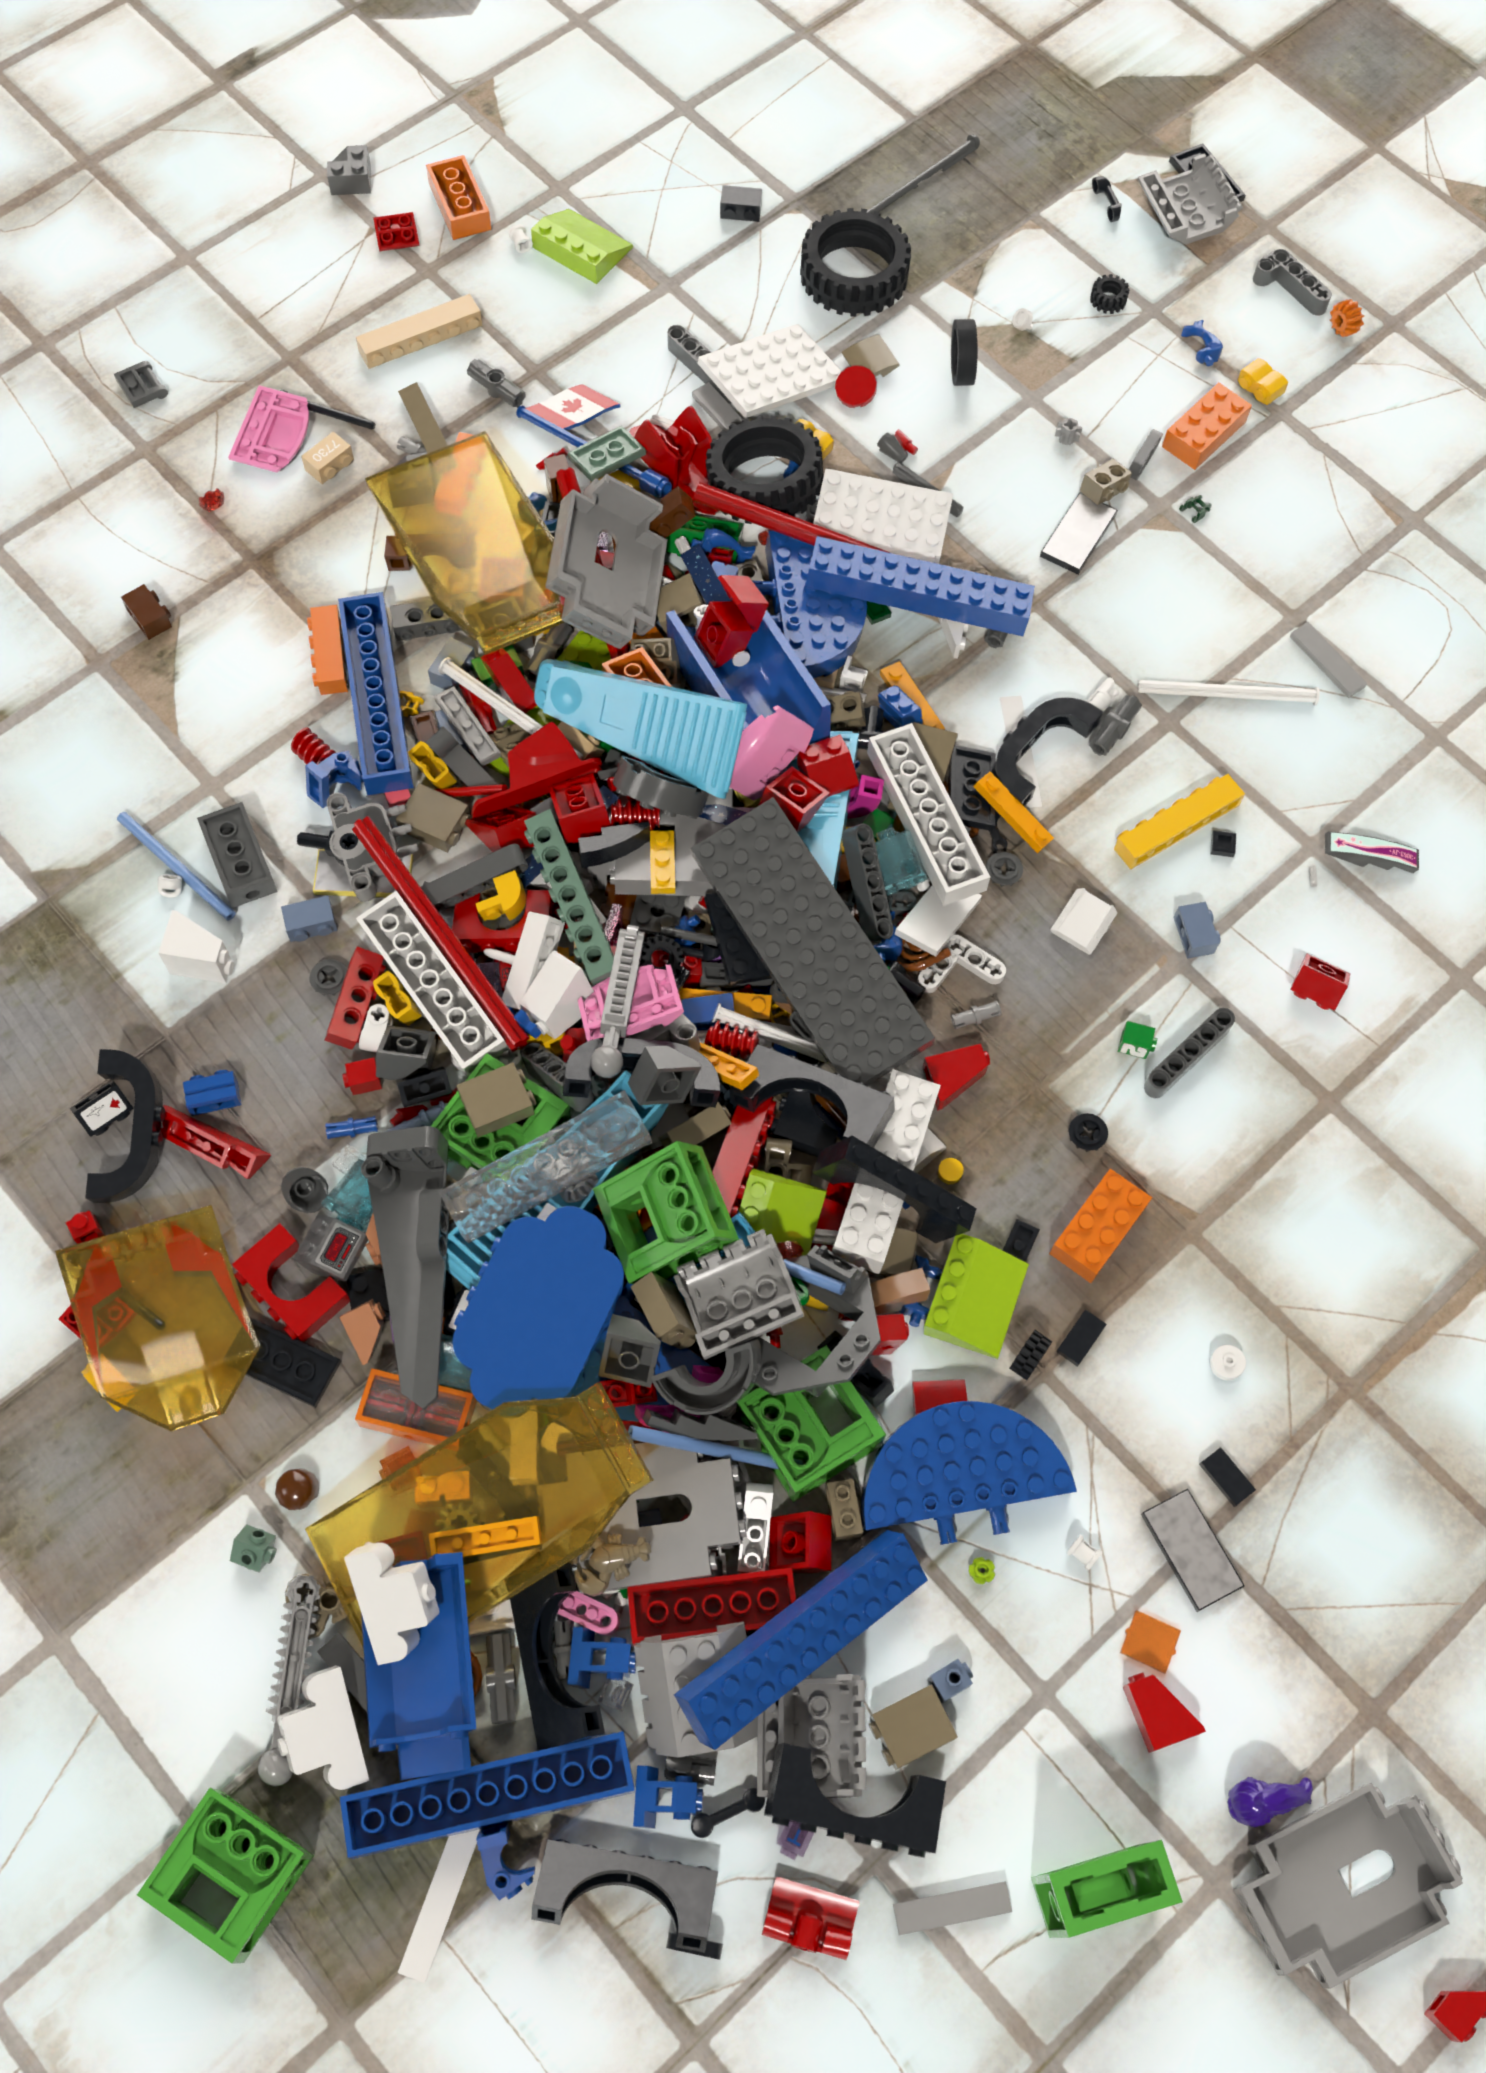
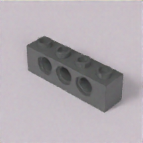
[390,592,482,641]

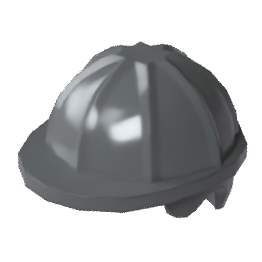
[281,1167,329,1213]

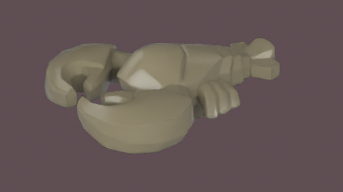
[570,1530,651,1597]
[285,1574,357,1639]

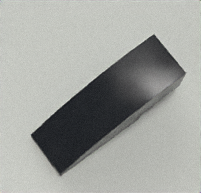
[578,822,650,868]
[817,1330,894,1408]

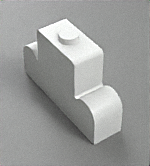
[344,1543,440,1665]
[277,1666,370,1790]

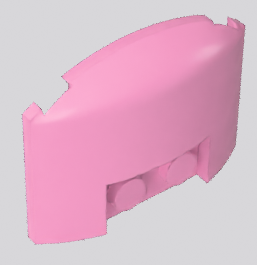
[228,385,309,473]
[730,705,814,801]
[577,965,684,1042]

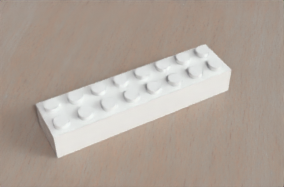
[867,723,990,906]
[356,891,509,1077]
[832,1069,941,1274]

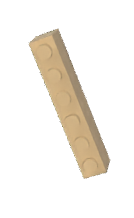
[356,294,482,369]

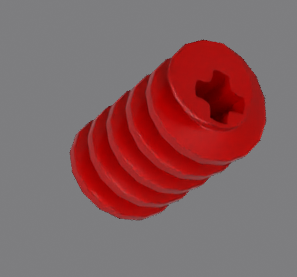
[291,727,336,765]
[611,799,660,831]
[704,1020,759,1060]

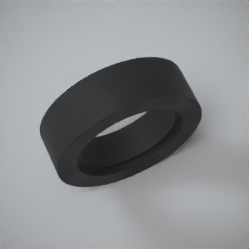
[951,319,978,386]

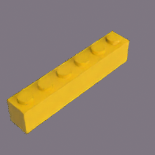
[1114,774,1245,870]

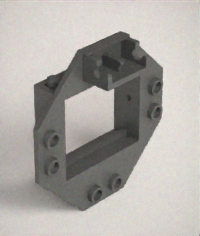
[735,1245,881,1398]

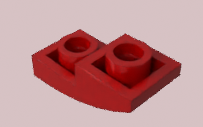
[597,1380,658,1410]

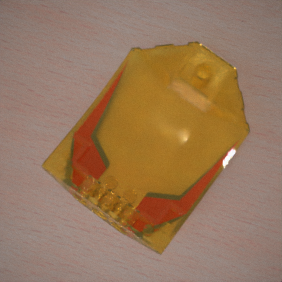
[55,1205,260,1432]

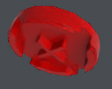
[835,365,877,408]

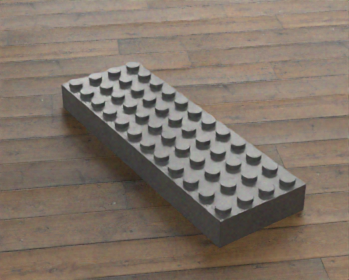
[690,797,935,1086]

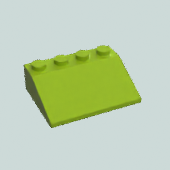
[531,209,633,284]
[739,1169,827,1259]
[924,1234,1029,1359]

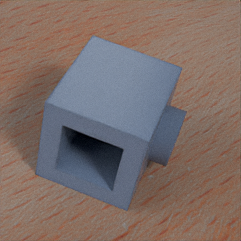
[927,1659,973,1704]

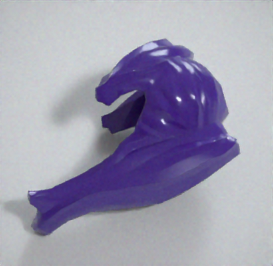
[1227,1777,1313,1827]

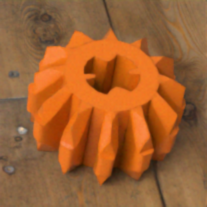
[1330,299,1364,337]

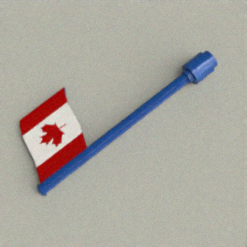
[516,384,672,498]

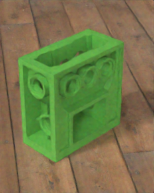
[431,1053,572,1190]
[593,1141,739,1284]
[736,1345,886,1503]
[137,1787,314,1964]
[1031,1840,1183,1938]

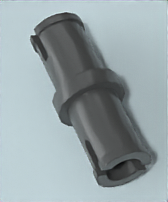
[553,1620,572,1680]

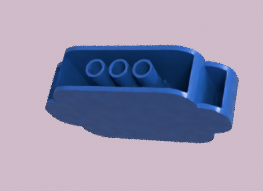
[453,1206,624,1418]

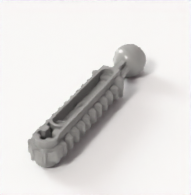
[590,925,645,1078]
[258,1574,321,1787]

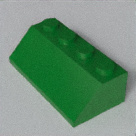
[665,515,744,563]

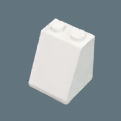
[158,910,234,983]
[519,950,594,1039]

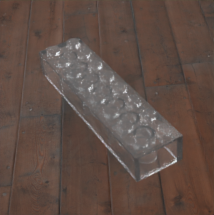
[439,1090,652,1243]

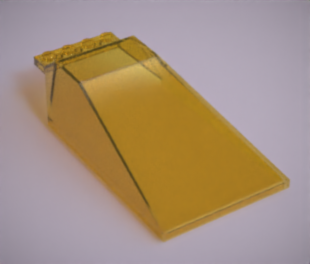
[365,431,564,655]
[305,1383,654,1647]

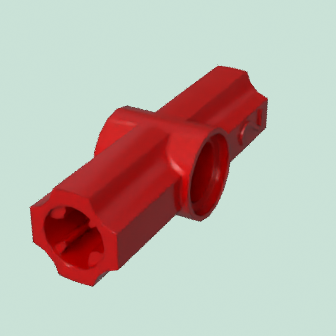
[459,678,497,735]

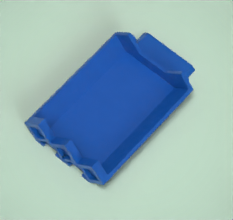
[361,1552,476,1781]

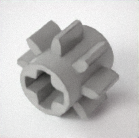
[1055,418,1082,445]

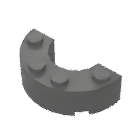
[613,756,709,819]
[651,1339,761,1415]

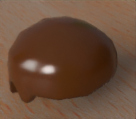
[275,1469,319,1510]

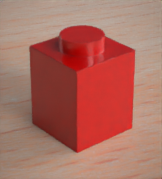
[342,1057,382,1095]

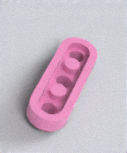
[557,1591,620,1636]

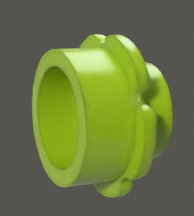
[968,1557,995,1584]

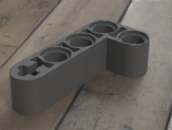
[1252,249,1332,316]
[426,726,499,799]

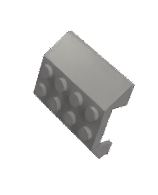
[1137,154,1243,245]
[674,1229,804,1360]
[634,1622,758,1757]
[757,1674,866,1798]

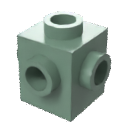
[229,1524,277,1572]

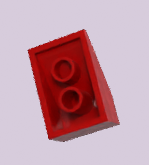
[548,773,611,844]
[465,806,537,852]

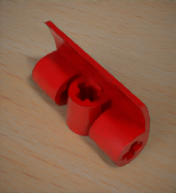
[762,1877,859,1960]

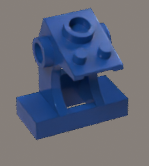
[305,750,363,808]
[567,1627,636,1689]
[633,1765,703,1829]
[476,1823,536,1901]

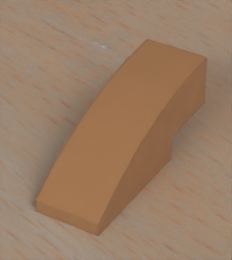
[870,1268,930,1315]

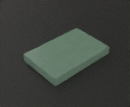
[568,425,646,482]

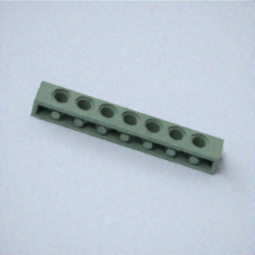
[524,809,614,986]

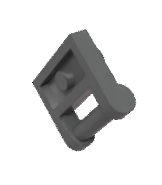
[114,361,168,408]

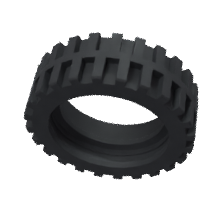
[800,208,911,317]
[705,415,824,524]

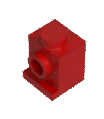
[65,1210,106,1249]

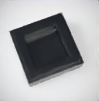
[1210,830,1236,857]

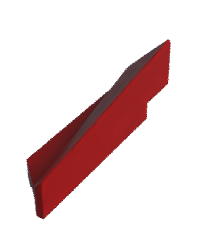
[161,1105,271,1179]

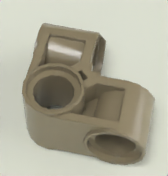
[764,1137,813,1185]

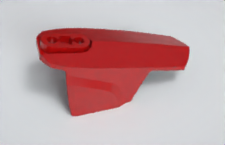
[629,406,719,515]
[471,722,602,818]

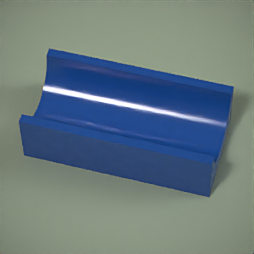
[666,610,831,756]

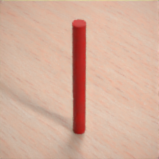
[434,784,508,797]

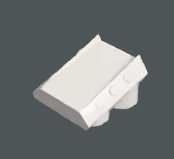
[1050,888,1117,955]

